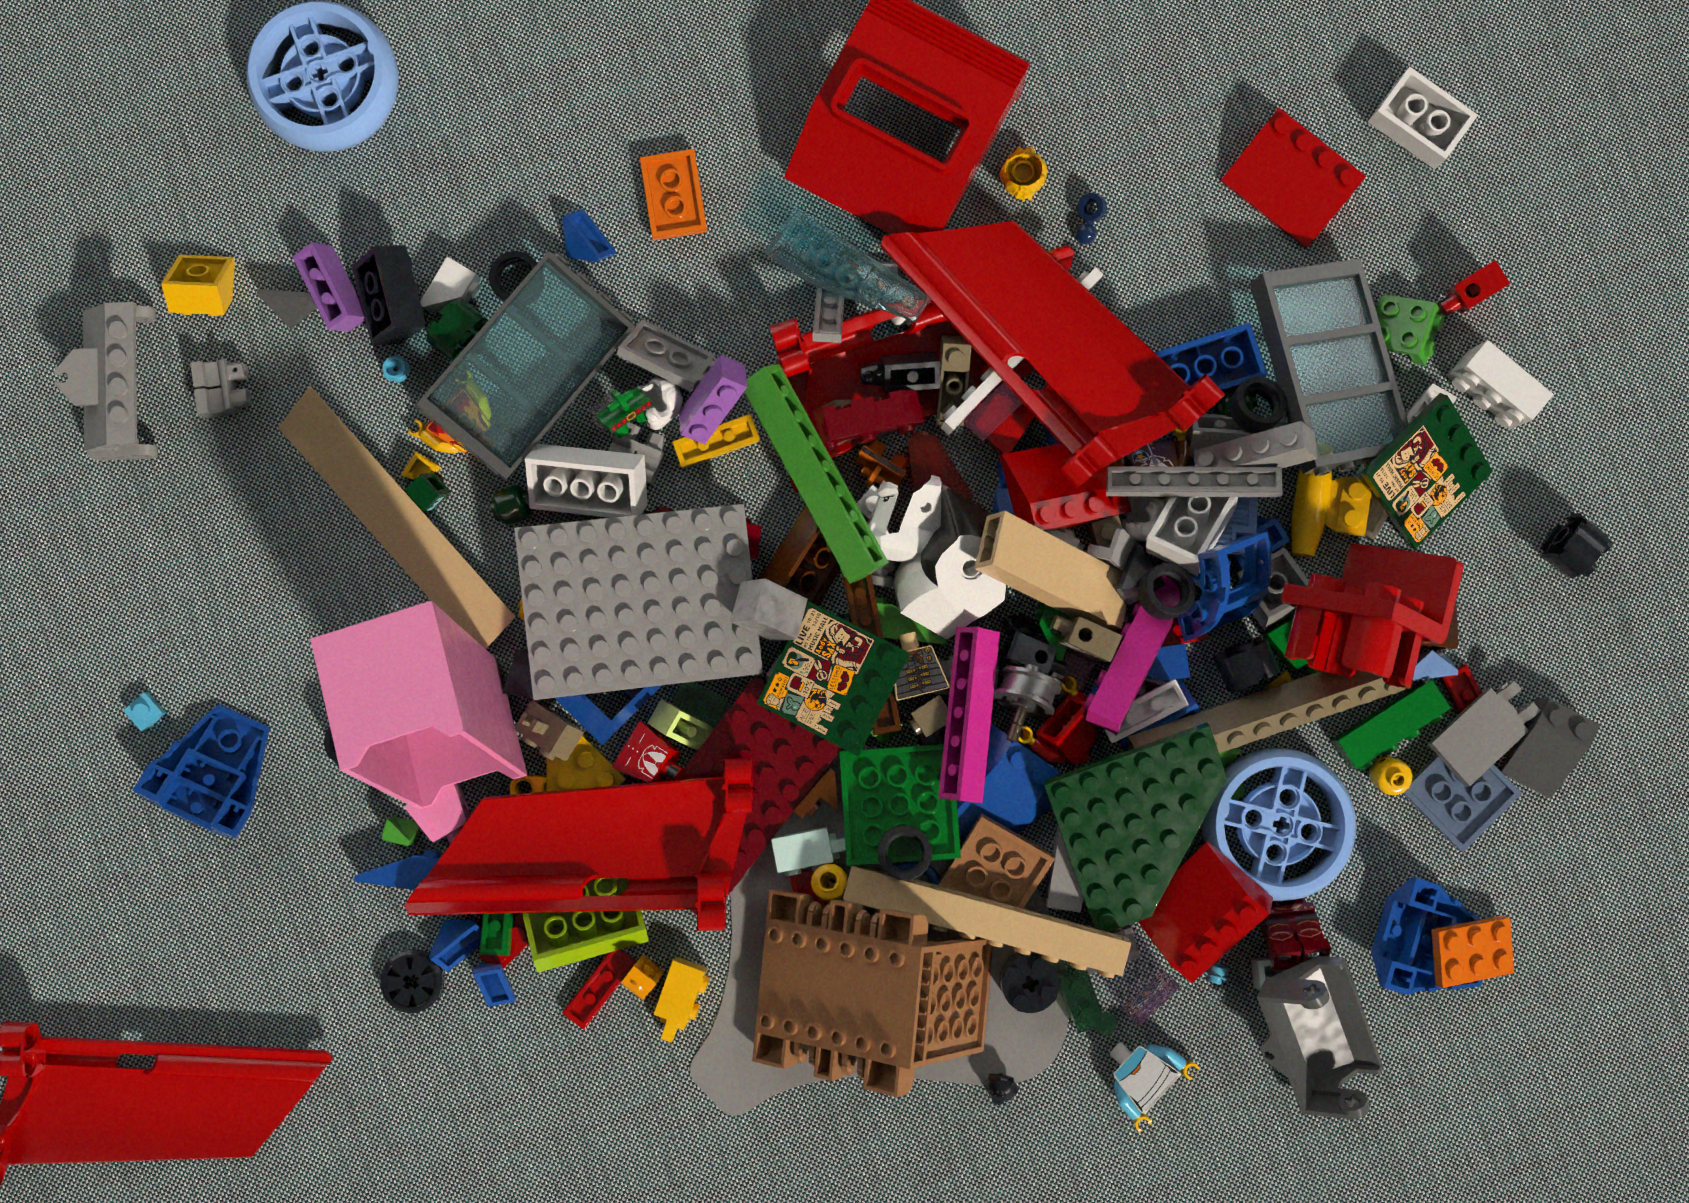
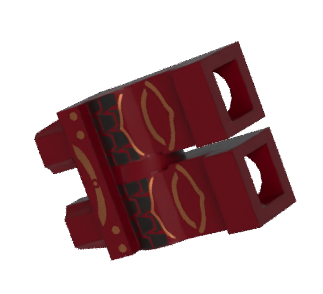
[1260,898,1331,971]

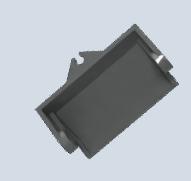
[1257,956,1383,1119]

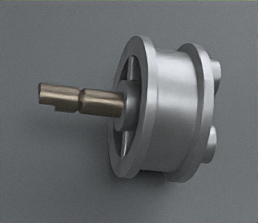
[993,664,1062,743]

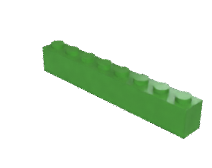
[744,364,889,584]

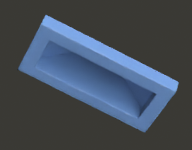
[1413,650,1458,680]

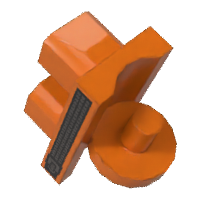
[855,440,908,488]

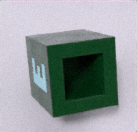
[404,472,451,515]

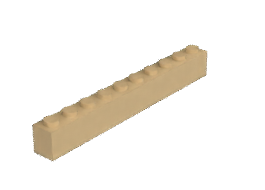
[843,865,1131,978]

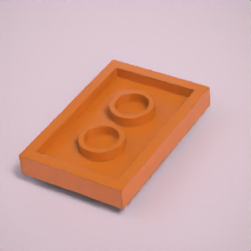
[640,149,708,241]
[1432,915,1514,988]

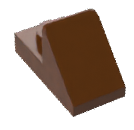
[793,767,838,818]

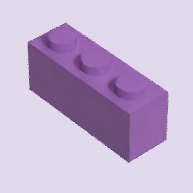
[292,242,365,332]
[679,355,747,444]

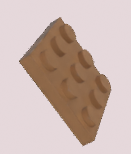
[938,813,1055,909]

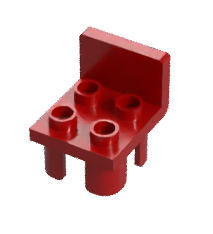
[1281,544,1464,689]

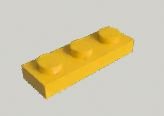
[672,414,761,469]

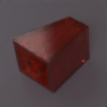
[905,431,973,501]

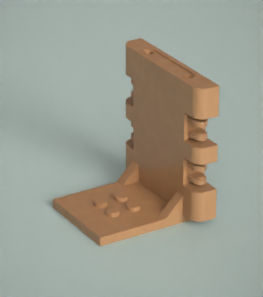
[752,889,993,1097]

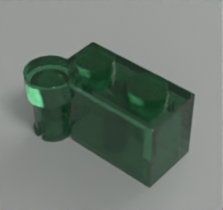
[1057,967,1117,1035]

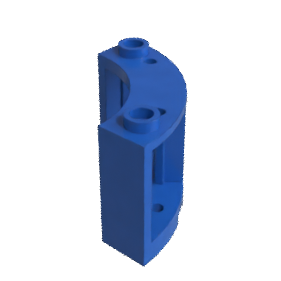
[1177,532,1272,641]
[555,685,662,745]

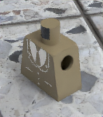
[1049,615,1122,662]

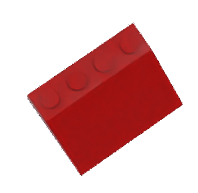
[1220,108,1367,249]
[1000,444,1132,532]
[1138,841,1273,983]

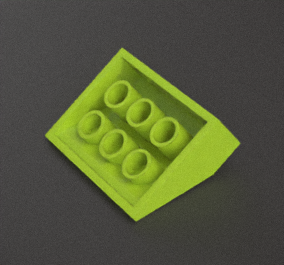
[522,878,649,973]

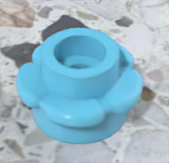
[383,355,410,383]
[1204,962,1229,984]

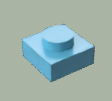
[123,692,166,732]

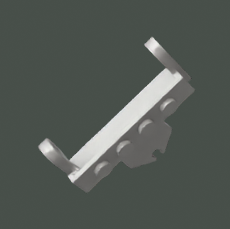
[54,302,158,461]

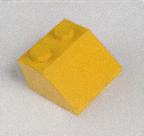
[161,255,235,316]

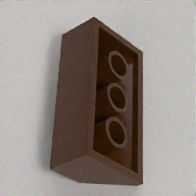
[759,505,868,606]

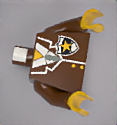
[1112,428,1190,499]

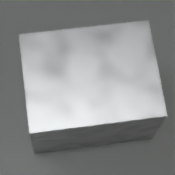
[730,578,808,642]

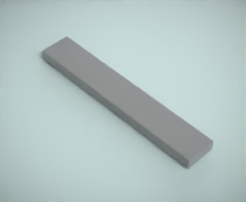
[1106,466,1282,497]

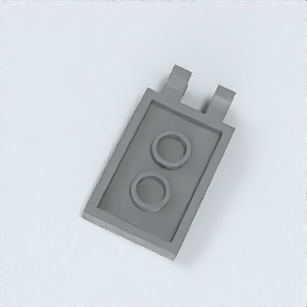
[616,319,716,392]
[1427,681,1541,787]

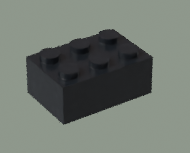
[352,245,426,346]

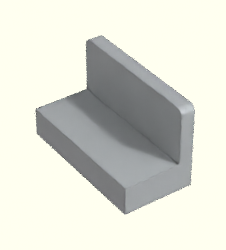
[1087,528,1143,572]

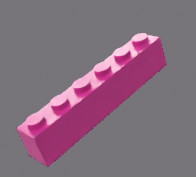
[1084,576,1180,735]
[938,627,1000,803]

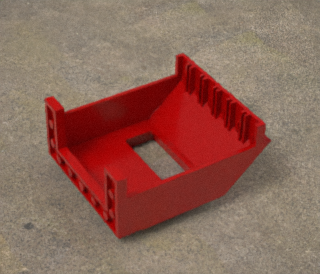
[784,0,1030,234]

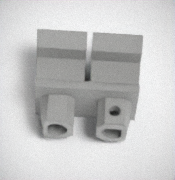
[190,359,252,419]
[609,422,665,486]

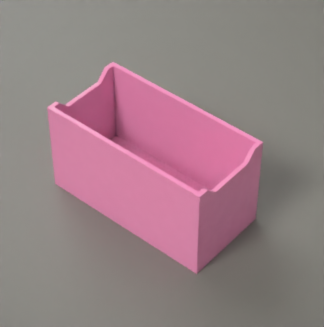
[310,601,528,810]

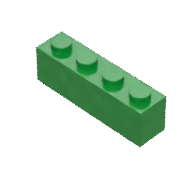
[1330,680,1451,771]

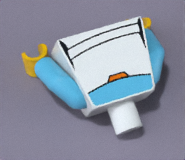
[1110,1042,1199,1132]

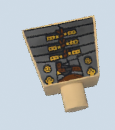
[894,631,950,701]

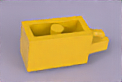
[654,957,710,1043]

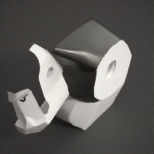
[868,475,1008,640]

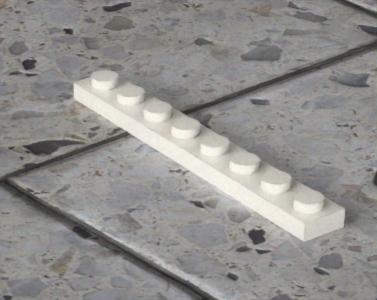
[940,267,1104,435]

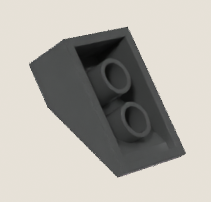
[1500,698,1600,799]

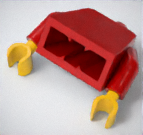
[1017,676,1098,765]

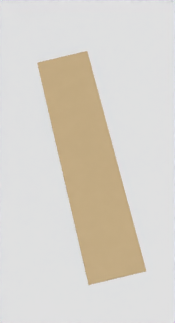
[278,386,516,649]

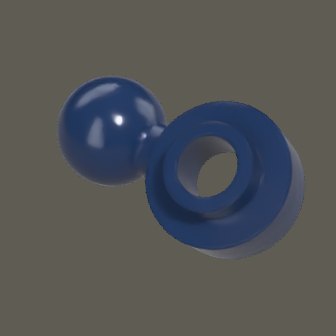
[1075,193,1107,245]

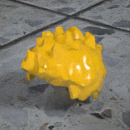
[999,146,1047,202]

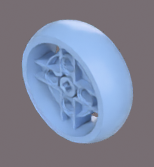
[247,1,399,152]
[1201,748,1356,901]

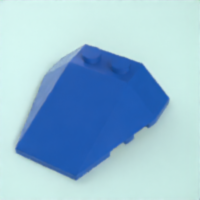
[132,704,270,839]
[957,723,1062,841]
[1371,877,1483,995]

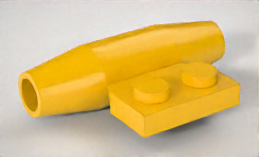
[1291,444,1372,557]

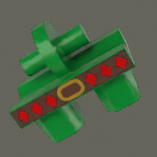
[596,387,653,438]

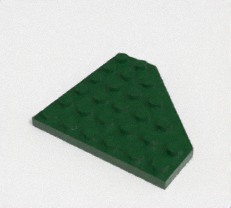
[1043,722,1227,932]

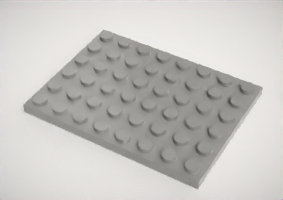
[514,504,763,700]

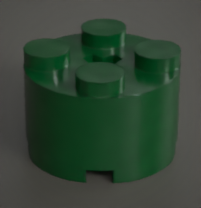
[427,299,490,367]

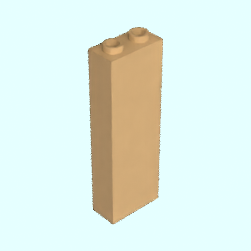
[975,511,1126,631]

